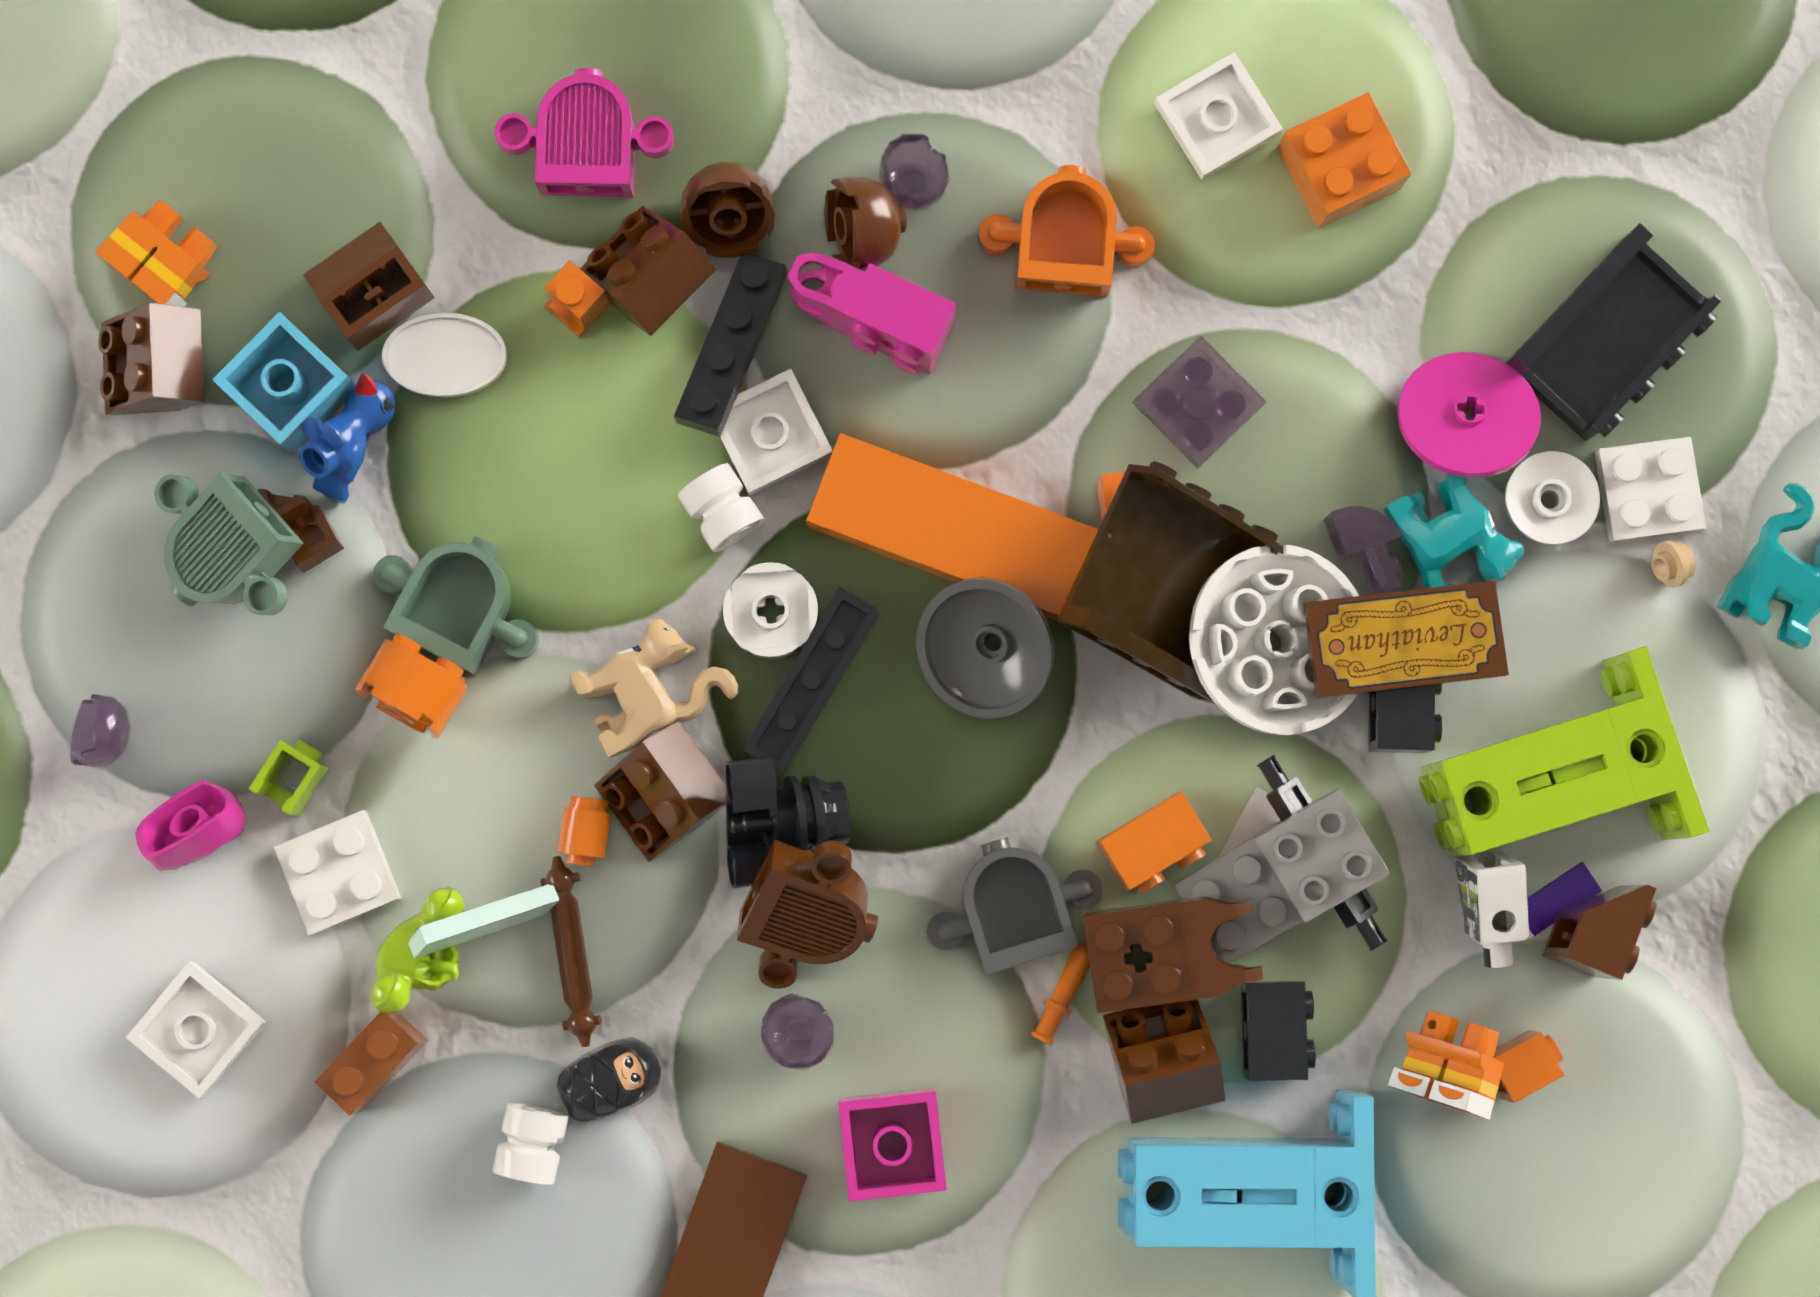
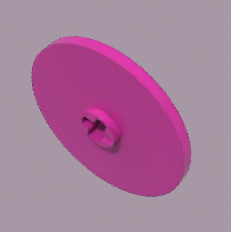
[1397,352,1541,478]

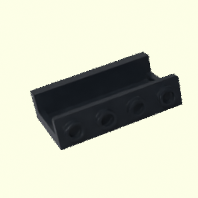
[1506,223,1722,442]

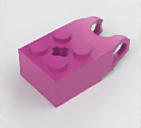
[787,253,956,375]

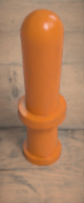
[1031,943,1090,1046]

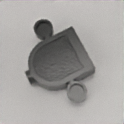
[927,837,1102,975]

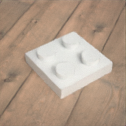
[1154,52,1283,180]
[720,369,833,496]
[1594,437,1706,543]
[274,810,402,936]
[125,961,267,1099]

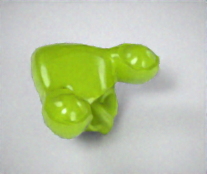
[370,887,465,1014]

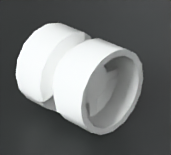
[677,463,765,552]
[492,1103,569,1184]

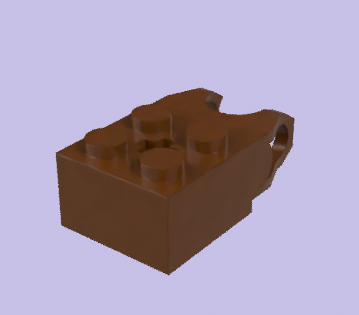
[1083,896,1263,1013]

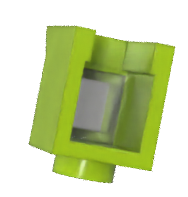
[249,738,329,816]

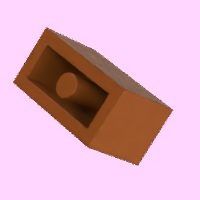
[315,1012,428,1116]

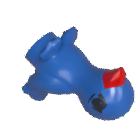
[299,374,395,503]

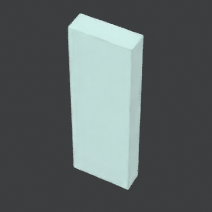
[408,884,559,959]

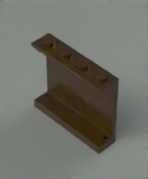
[1057,461,1283,705]

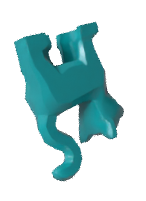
[1383,474,1524,588]
[1716,483,1820,649]

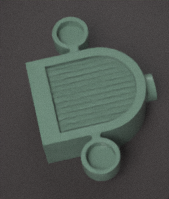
[154,473,304,616]
[373,536,539,675]

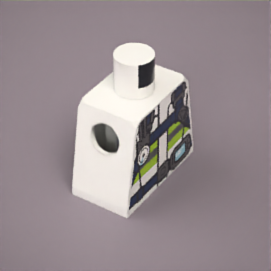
[1454,851,1529,968]

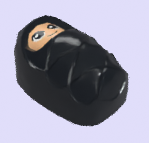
[557,1037,661,1122]

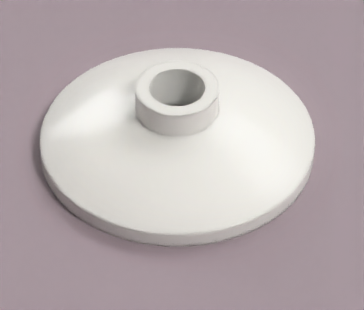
[1505,451,1600,545]

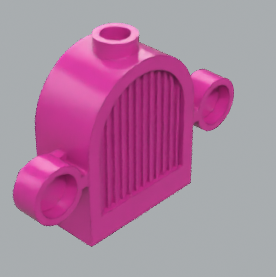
[494,68,675,197]

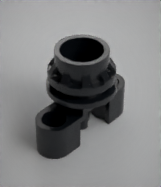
[725,757,851,889]

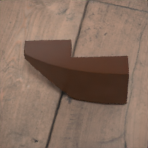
[257,489,345,573]

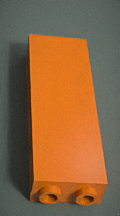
[806,433,1099,621]

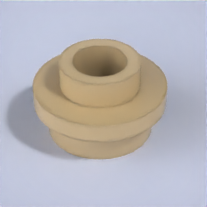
[1651,540,1696,588]

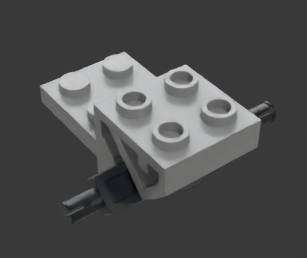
[1173,755,1391,964]

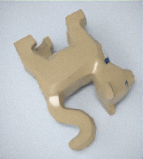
[569,619,738,758]

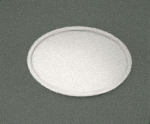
[382,313,508,398]

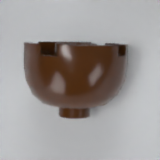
[680,162,775,258]
[824,177,907,271]

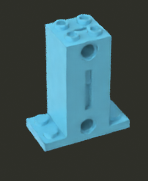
[1118,1090,1376,1297]

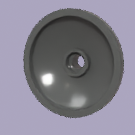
[916,577,1055,719]

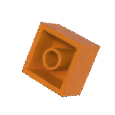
[1277,92,1411,229]

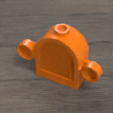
[978,165,1155,297]

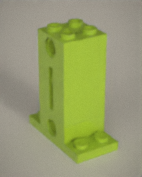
[1419,646,1710,857]

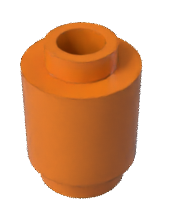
[557,796,612,867]

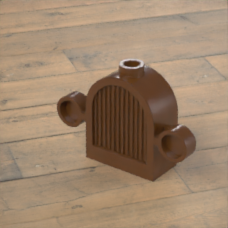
[737,840,878,989]

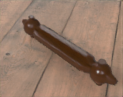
[540,856,602,1047]

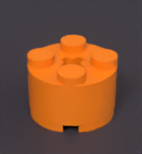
[354,633,468,739]

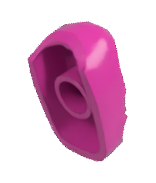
[135,780,246,871]

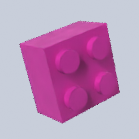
[838,1087,947,1202]

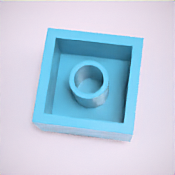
[212,311,356,455]

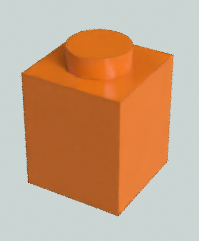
[1493,1030,1565,1103]

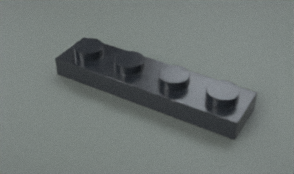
[674,254,788,437]
[742,587,880,775]

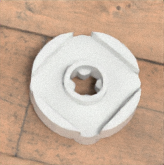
[723,562,818,659]

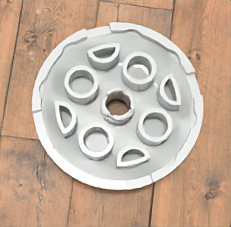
[1189,545,1359,735]

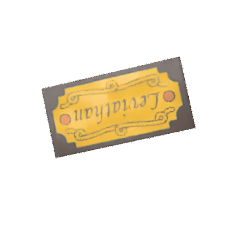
[1303,580,1509,699]

